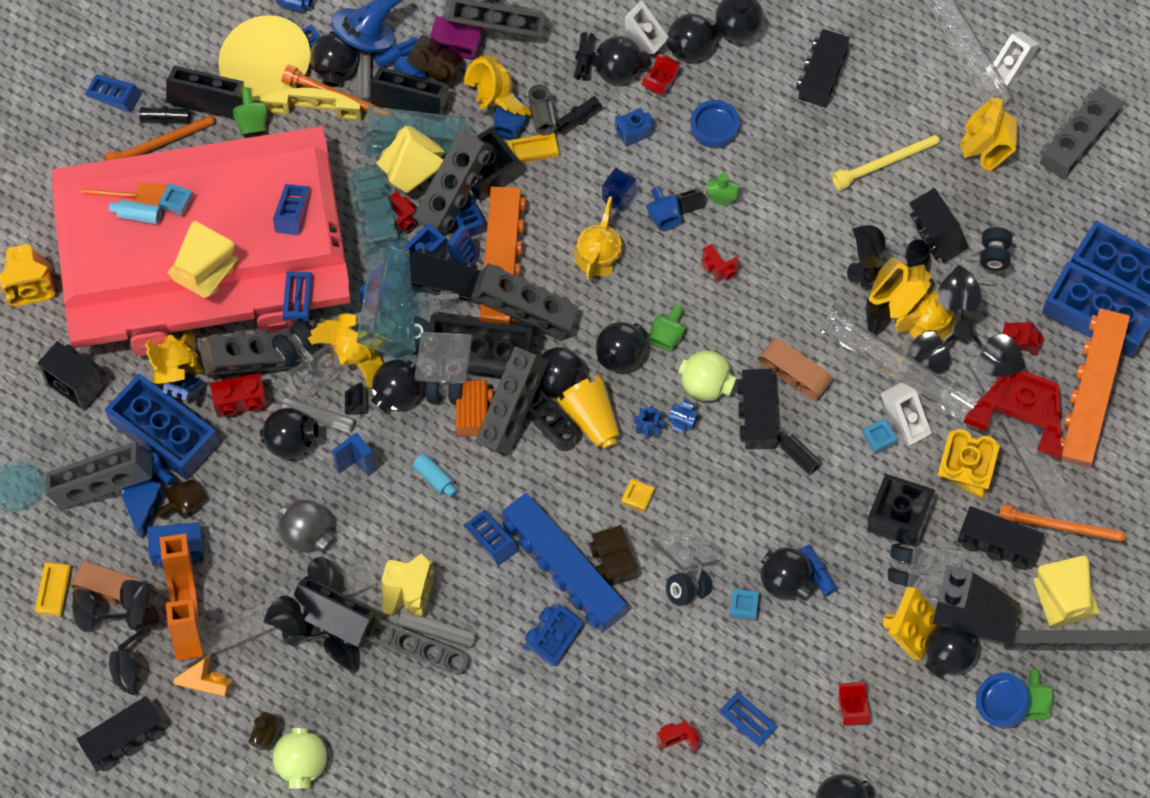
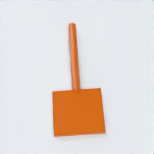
[81,183,168,212]

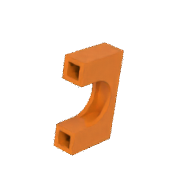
[159,534,203,661]

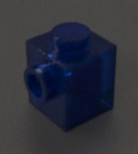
[602,167,636,211]

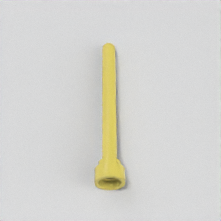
[831,135,940,191]

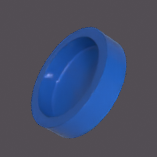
[691,100,739,148]
[976,673,1032,728]

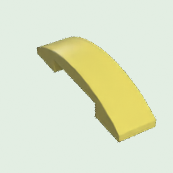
[263,88,362,121]

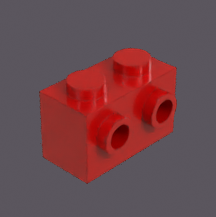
[210,373,268,418]

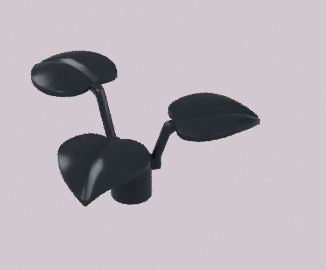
[847,225,932,338]
[906,265,1025,377]
[264,556,359,673]
[72,579,159,695]

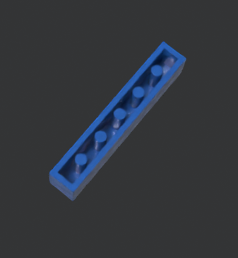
[502,492,627,633]

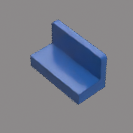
[332,432,376,477]

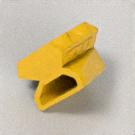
[959,98,1018,172]
[0,244,56,307]
[869,257,931,319]
[937,429,1000,499]

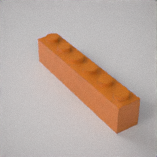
[480,186,526,322]
[1060,309,1130,468]

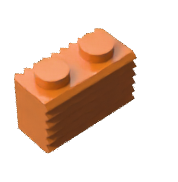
[456,380,493,436]

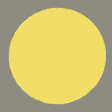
[219,15,310,101]

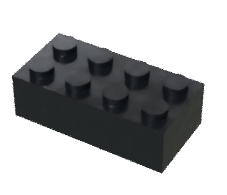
[425,311,535,376]

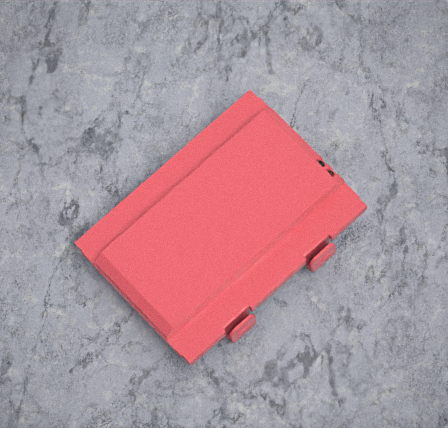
[52,126,351,357]

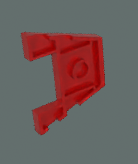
[963,370,1062,458]

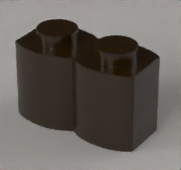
[406,35,463,84]
[588,525,638,586]

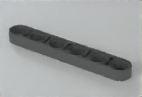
[365,616,469,674]
[1003,630,1150,651]

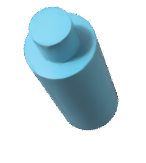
[109,199,162,225]
[413,453,457,498]

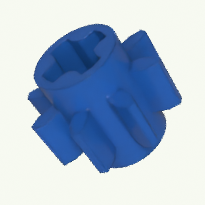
[668,399,699,433]
[633,405,665,439]

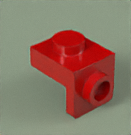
[641,54,680,95]
[389,191,417,236]
[701,244,740,282]
[1002,322,1043,356]
[838,681,870,726]
[657,720,700,754]

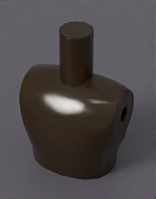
[156,479,206,519]
[248,711,279,751]

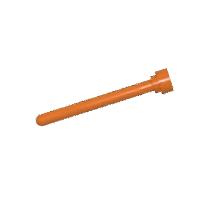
[281,64,392,120]
[103,116,215,161]
[999,504,1126,541]

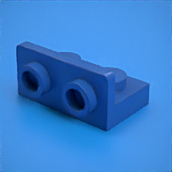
[522,603,584,666]

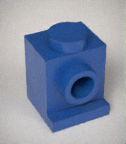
[615,108,654,147]

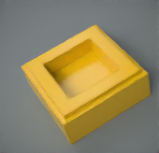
[621,479,655,513]

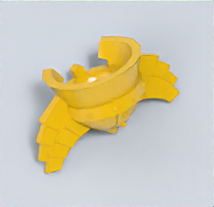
[464,54,531,116]
[574,197,623,280]
[894,290,955,340]
[307,314,385,389]
[145,329,204,384]

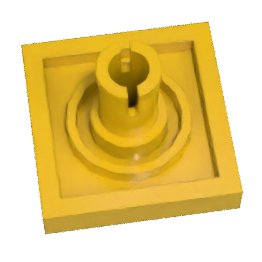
[883,587,936,661]

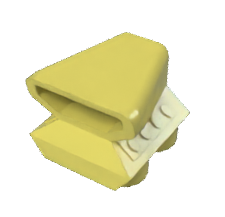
[376,125,445,193]
[167,221,239,298]
[382,553,434,617]
[1033,555,1100,628]

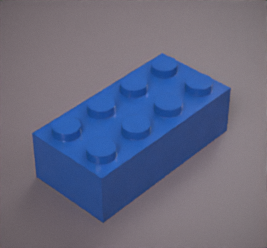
[1070,220,1150,300]
[1042,261,1150,358]
[104,373,220,480]

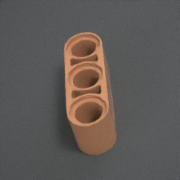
[758,338,833,400]
[71,561,151,608]

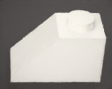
[625,1,669,54]
[987,31,1041,88]
[880,382,932,445]

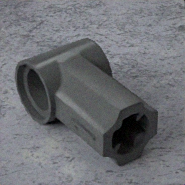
[528,84,557,136]

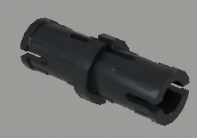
[574,32,596,81]
[556,96,602,135]
[139,106,190,125]

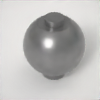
[278,499,334,552]

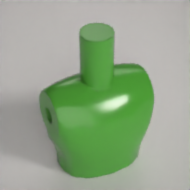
[233,88,267,135]
[706,173,739,206]
[648,304,686,352]
[1025,669,1053,720]

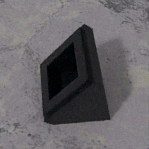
[676,188,705,215]
[345,382,368,415]

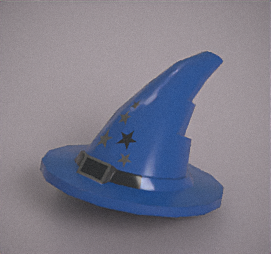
[331,0,404,52]

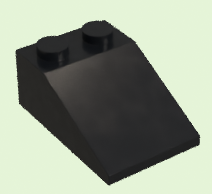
[932,565,1020,644]

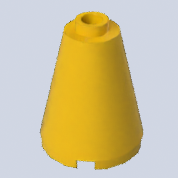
[557,375,620,449]

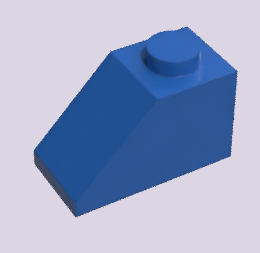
[121,480,165,539]

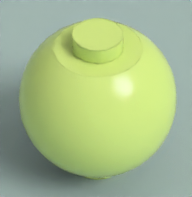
[678,351,737,402]
[273,728,327,789]

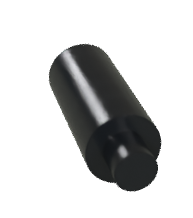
[777,431,822,476]

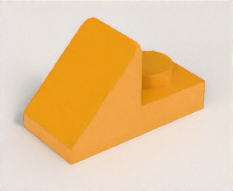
[173,654,233,696]

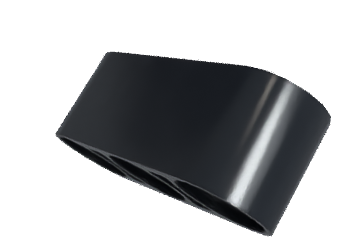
[526,388,577,451]

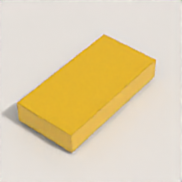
[506,132,559,163]
[35,562,72,616]

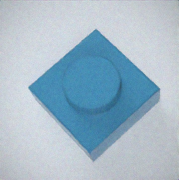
[158,183,193,216]
[862,419,898,454]
[729,589,759,620]

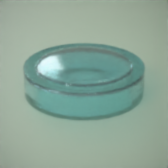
[0,461,43,513]

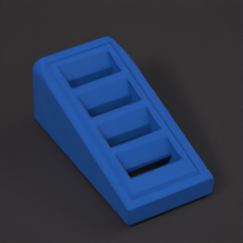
[85,74,141,113]
[273,184,310,235]
[445,193,486,237]
[448,225,479,265]
[464,509,518,566]

